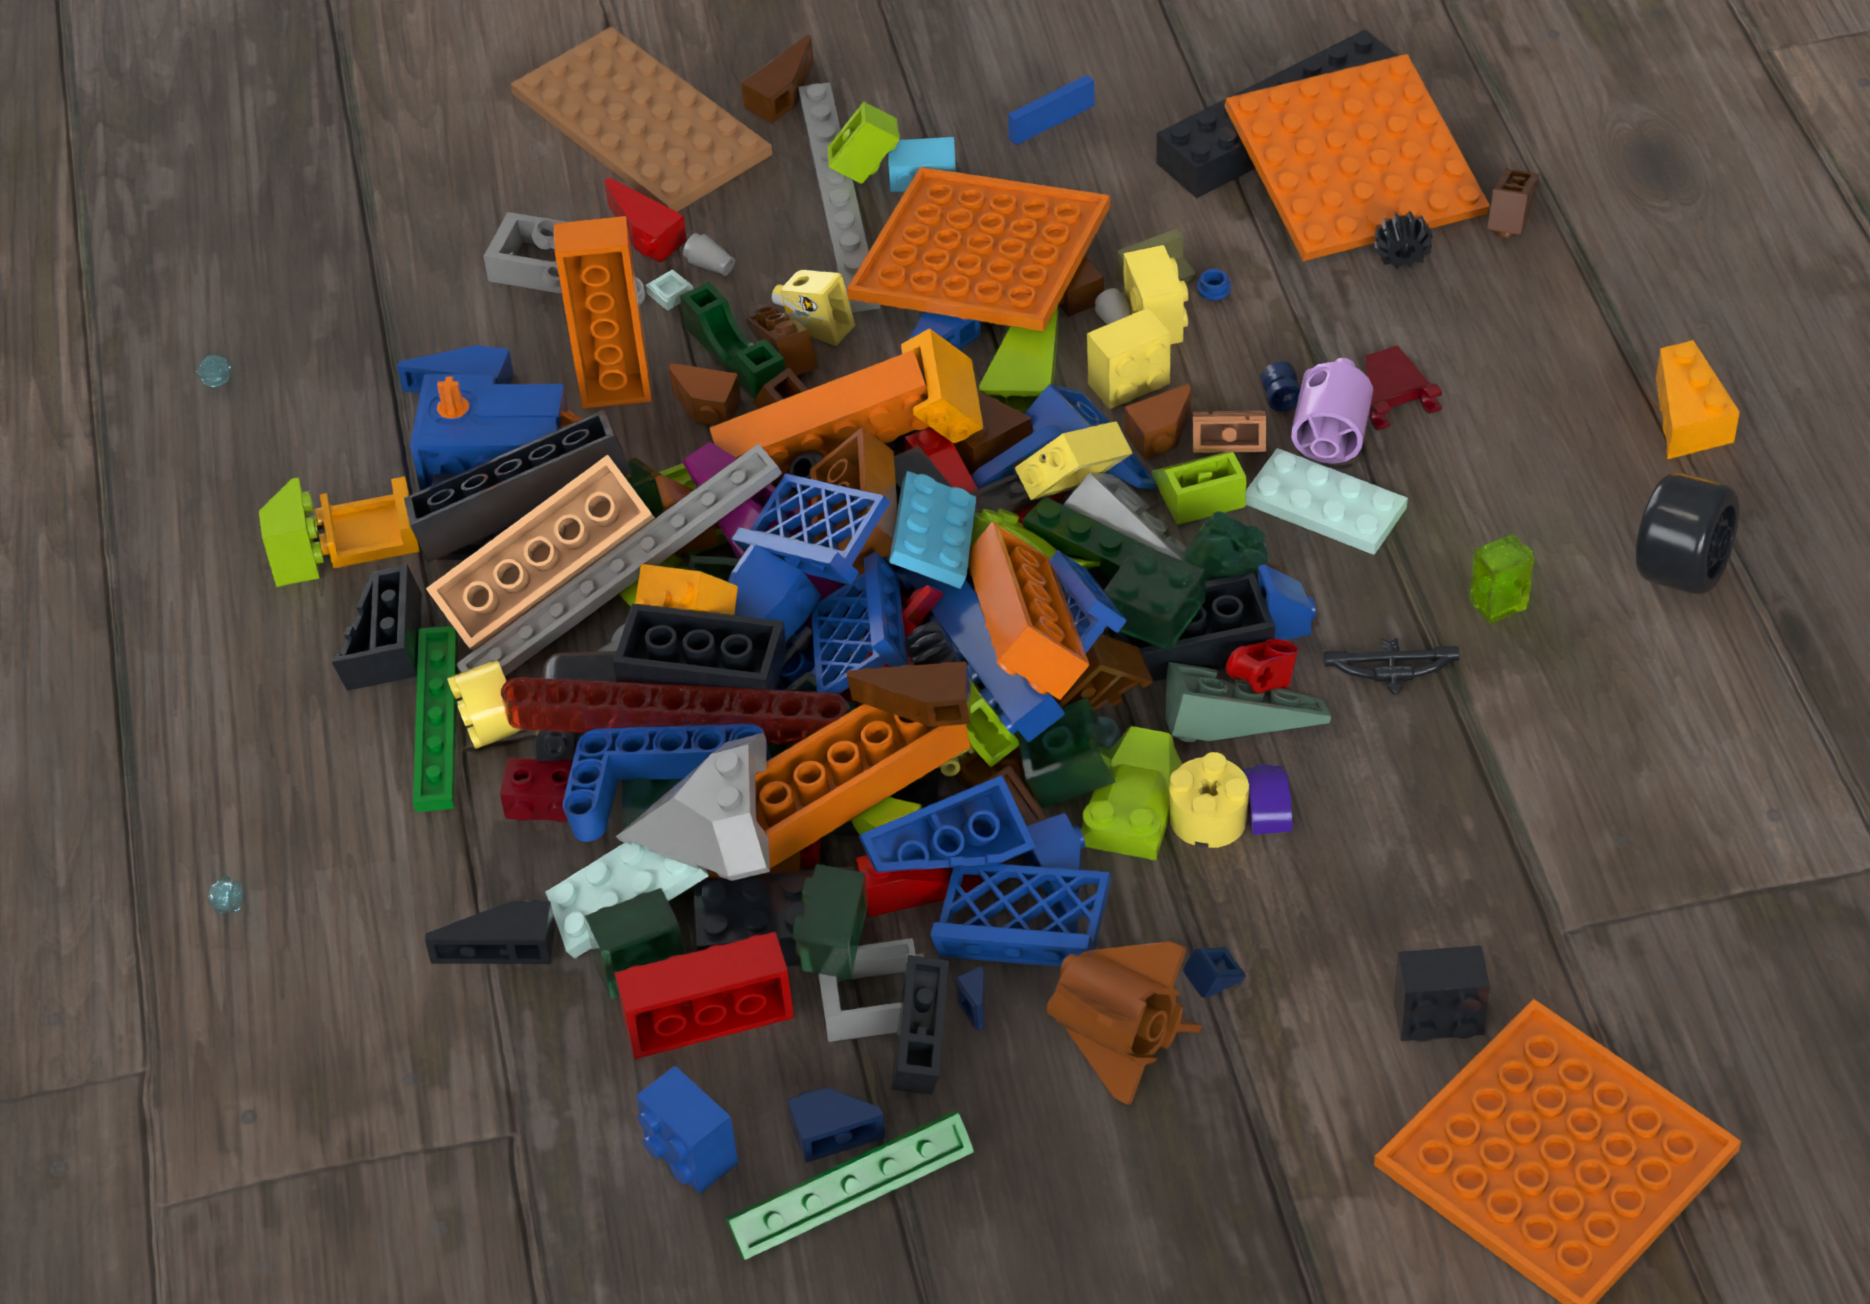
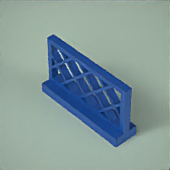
[732,474,890,585]
[1049,550,1127,653]
[811,551,908,703]
[930,864,1112,967]

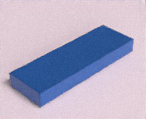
[1008,75,1095,145]

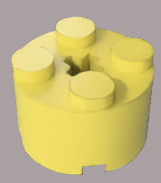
[447,660,525,749]
[1169,752,1249,848]

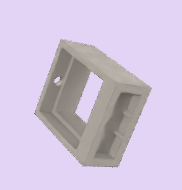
[483,212,566,294]
[816,938,924,1042]

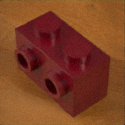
[500,758,573,822]

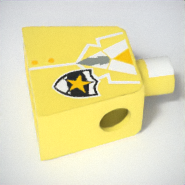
[772,270,855,346]

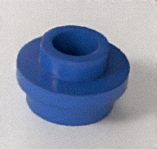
[1197,269,1231,301]

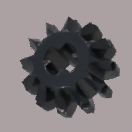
[1374,211,1433,269]
[905,621,961,665]

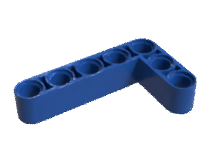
[563,724,772,842]

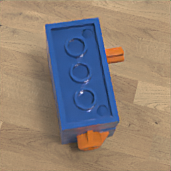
[410,374,582,491]

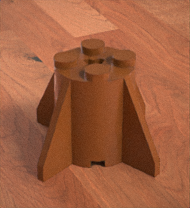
[1047,941,1202,1105]

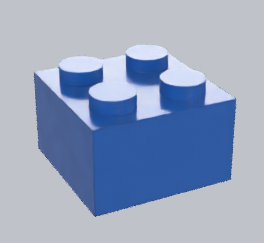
[636,1066,738,1193]

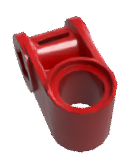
[1226,638,1299,693]

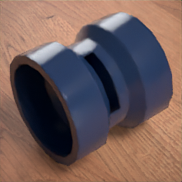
[1261,361,1301,412]

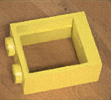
[1015,421,1132,500]

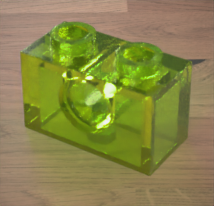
[1469,533,1535,624]

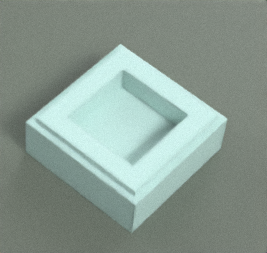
[646,269,694,311]

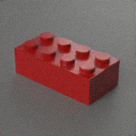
[615,932,794,1059]

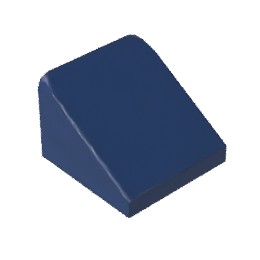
[1183,947,1246,997]
[956,966,985,1030]

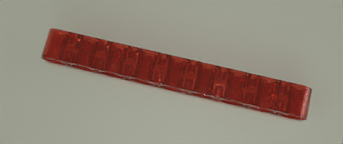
[501,677,848,744]

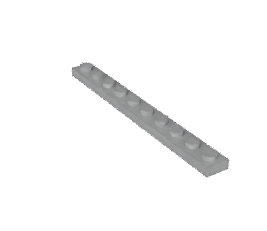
[798,82,880,313]
[456,443,782,676]

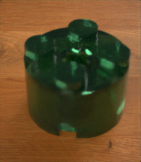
[1181,511,1269,583]

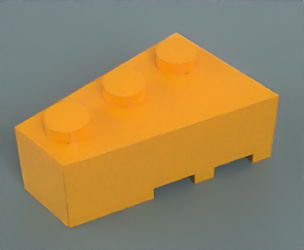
[1656,340,1740,459]
[634,564,738,615]

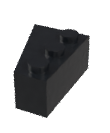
[332,564,422,691]

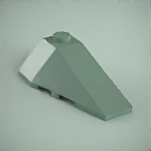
[1165,662,1331,742]

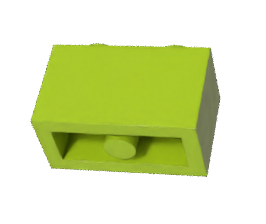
[827,102,900,184]

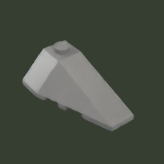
[1063,472,1205,576]

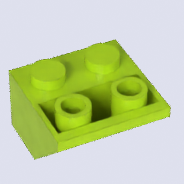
[1152,452,1246,525]
[259,477,324,587]

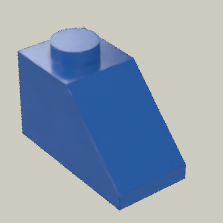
[1258,564,1316,640]

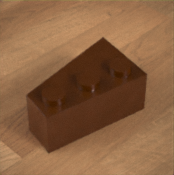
[953,390,1033,476]
[1034,630,1154,745]

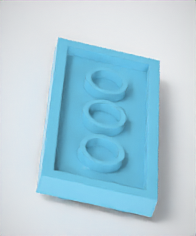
[889,471,976,589]

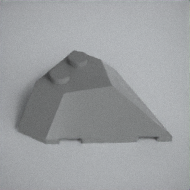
[616,733,770,881]

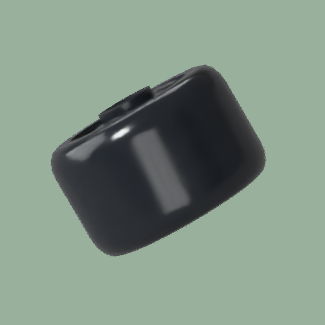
[1636,473,1739,594]

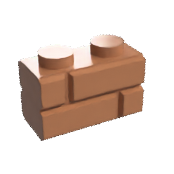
[1193,411,1266,453]

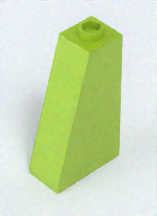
[979,306,1059,414]
[961,661,1021,767]

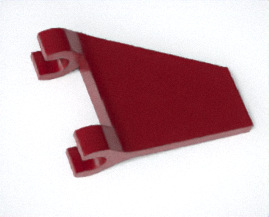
[1366,345,1442,431]

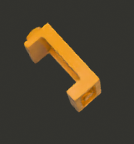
[901,328,984,443]
[315,476,420,569]

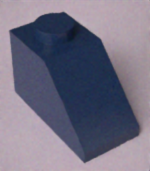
[787,1087,886,1163]

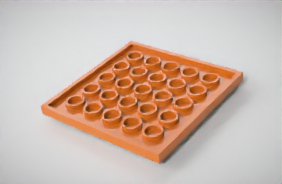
[1224,54,1490,262]
[847,167,1111,331]
[1374,999,1741,1304]

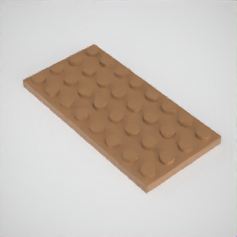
[511,26,772,212]

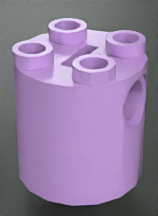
[1291,358,1373,464]

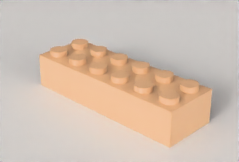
[426,455,656,651]

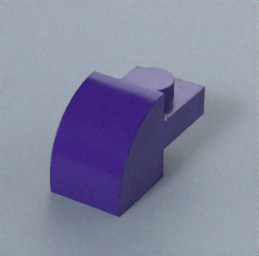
[1242,764,1292,835]

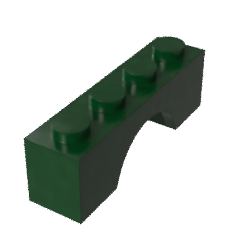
[680,282,785,400]
[1023,496,1168,598]

